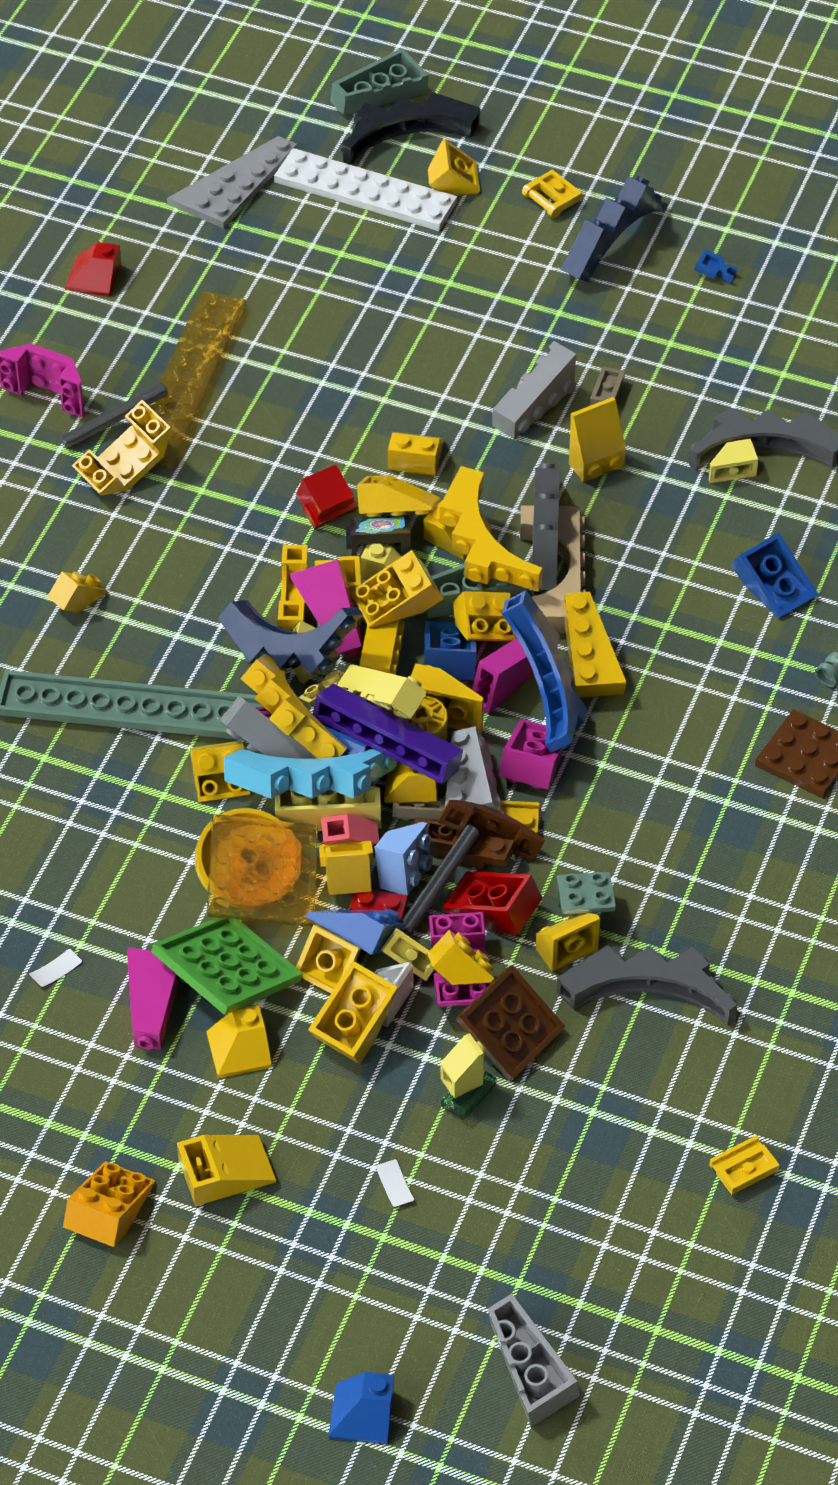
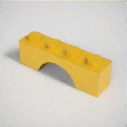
[278,545,308,631]

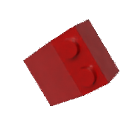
[442,871,543,935]

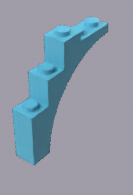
[224,749,397,799]

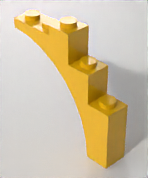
[439,466,542,591]
[240,654,348,759]

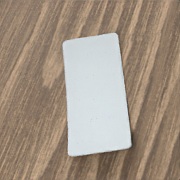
[29,949,82,987]
[376,1159,414,1207]

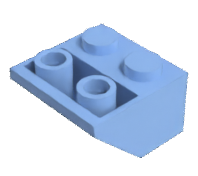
[375,822,433,896]

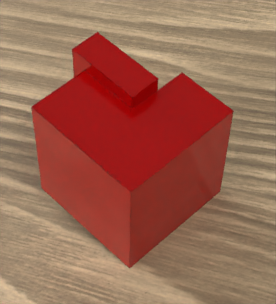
[296,464,358,529]

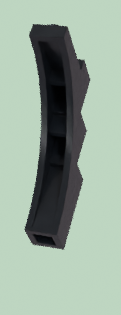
[341,92,480,165]

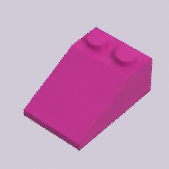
[498,719,564,789]

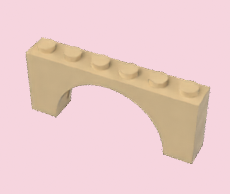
[520,505,585,633]

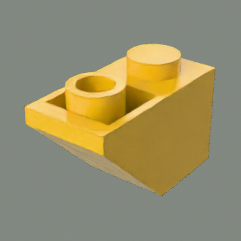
[47,571,108,613]

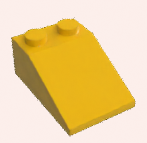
[569,397,626,482]
[411,663,483,734]
[308,960,399,1064]

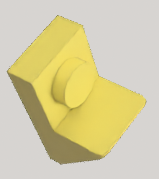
[381,928,434,981]

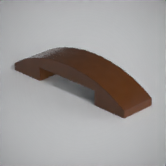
[438,799,545,862]

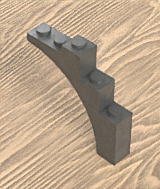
[689,407,838,470]
[532,463,560,590]
[557,945,737,1026]

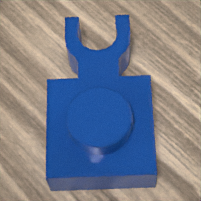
[694,249,738,284]

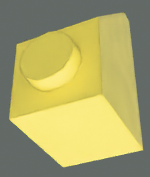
[709,439,758,483]
[360,543,402,579]

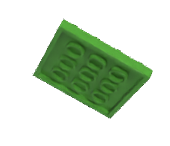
[151,912,303,1015]

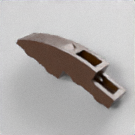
[413,818,516,870]

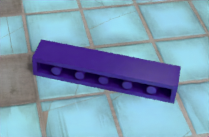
[313,683,463,784]

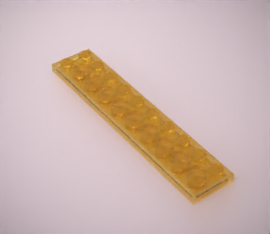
[148,291,246,468]

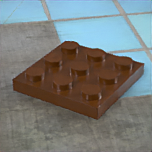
[755,709,838,798]
[455,965,565,1081]

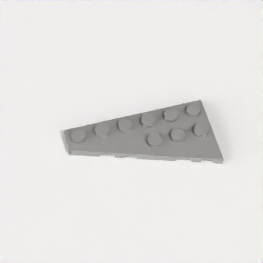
[167,136,297,229]

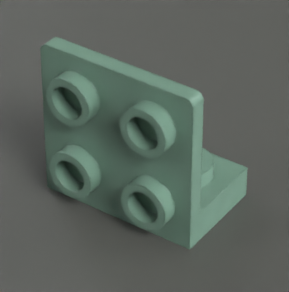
[557,872,616,914]

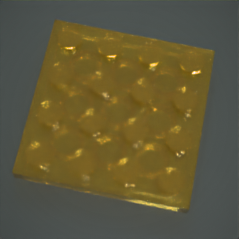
[207,814,318,927]

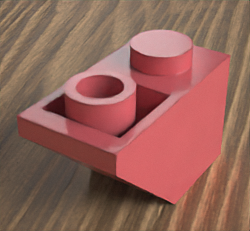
[321,814,380,848]

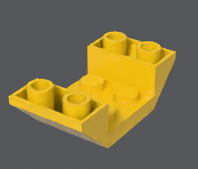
[72,400,172,496]

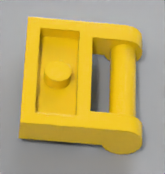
[522,169,582,219]

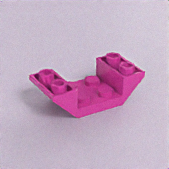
[0,343,85,418]
[429,912,491,1007]

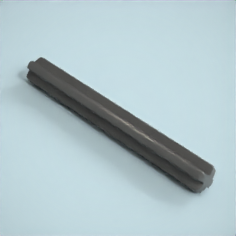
[61,383,168,448]
[403,825,479,936]

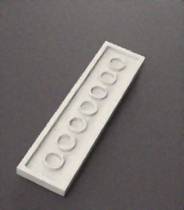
[274,148,457,231]

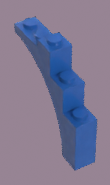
[502,590,587,752]

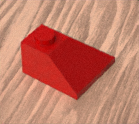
[65,242,122,297]

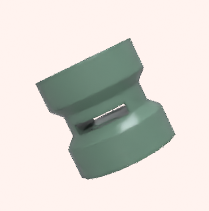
[815,652,838,687]

